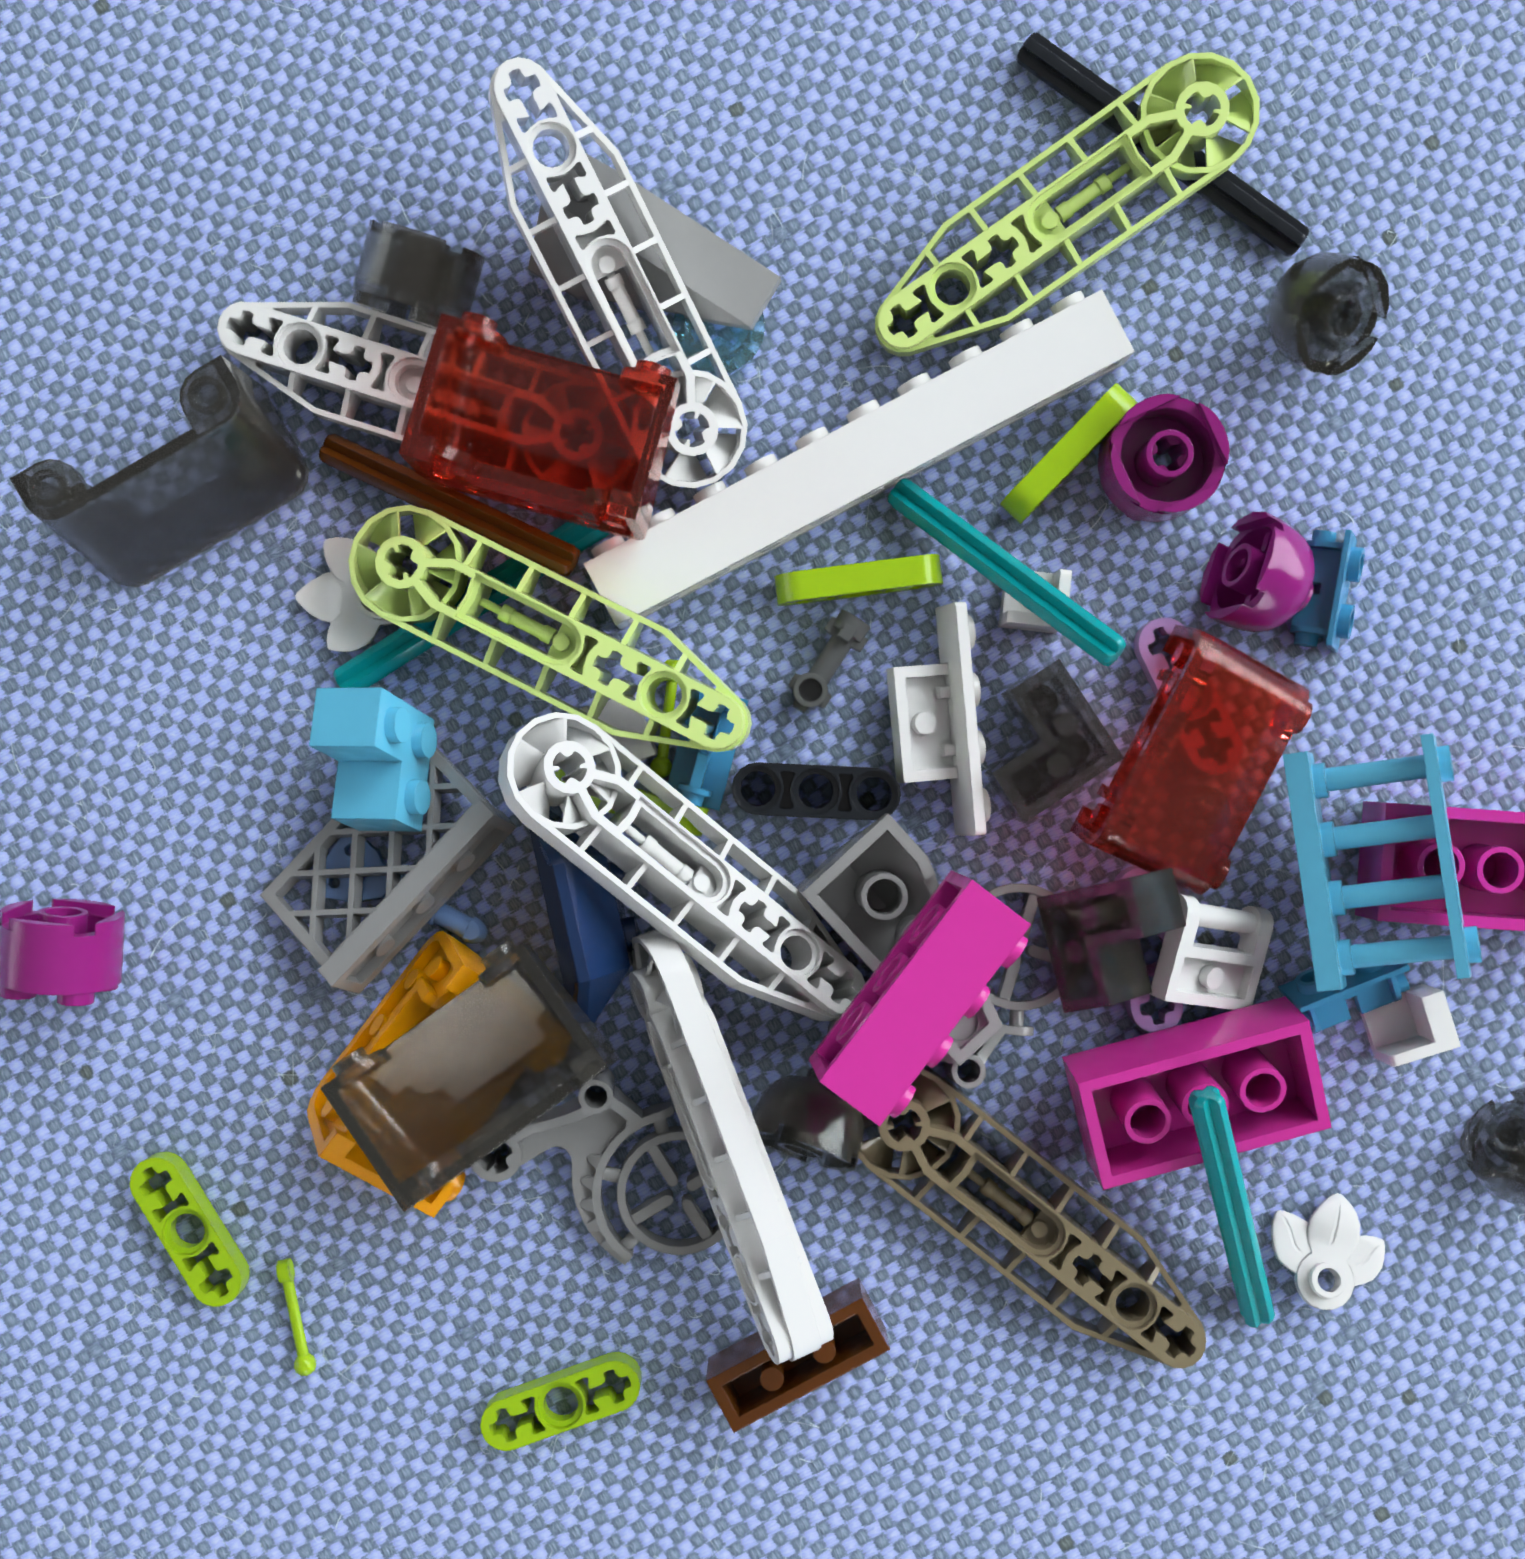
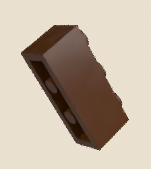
[706,1278,890,1433]

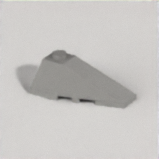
[528,154,782,331]
[796,813,1003,1066]

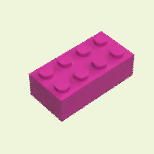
[1355,801,1525,931]
[808,870,1031,1127]
[1062,996,1332,1190]

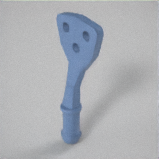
[326,837,488,944]

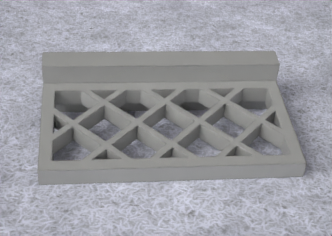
[260,747,517,994]

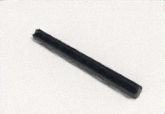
[1016,32,1309,257]

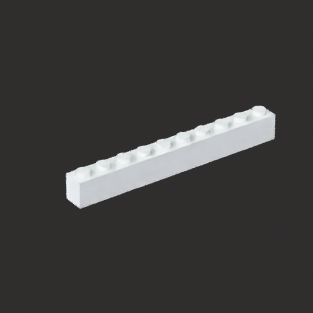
[583,289,1135,630]

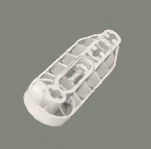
[488,57,748,488]
[217,301,637,498]
[498,712,865,1021]
[629,929,834,1365]

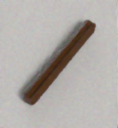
[319,433,580,576]

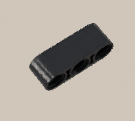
[731,762,901,820]

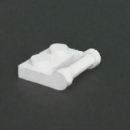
[1149,894,1274,1010]

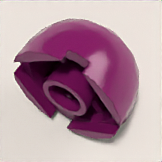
[1200,512,1315,632]

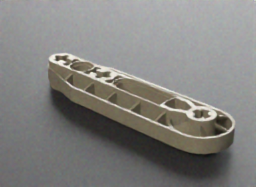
[845,1067,1206,1369]

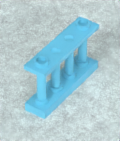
[1283,733,1482,992]

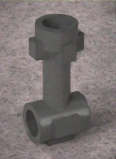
[788,609,870,714]

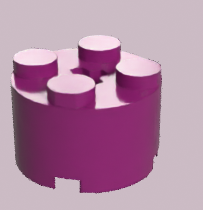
[1098,394,1230,522]
[0,899,125,1006]

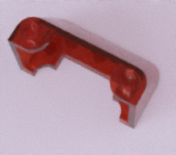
[399,312,680,540]
[1070,625,1313,895]

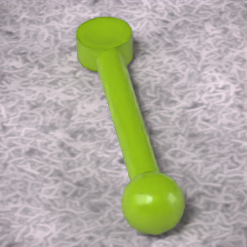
[650,659,679,778]
[276,1258,316,1376]

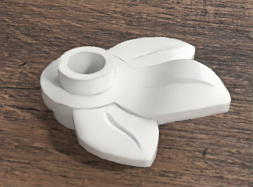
[295,537,408,652]
[1271,1193,1385,1310]

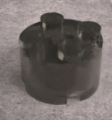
[352,220,485,336]

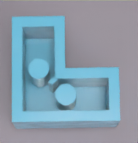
[309,687,437,832]

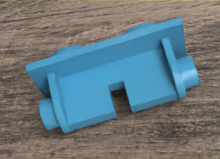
[1289,529,1365,653]
[668,692,749,811]
[1278,963,1410,1034]

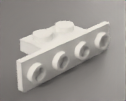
[886,602,991,836]

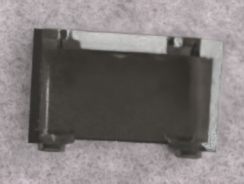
[10,355,309,587]
[320,940,620,1212]

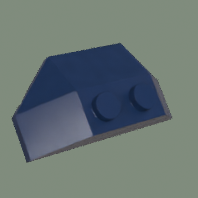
[529,810,640,1038]

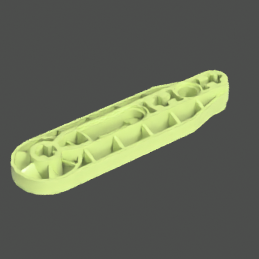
[875,52,1260,357]
[348,505,752,752]

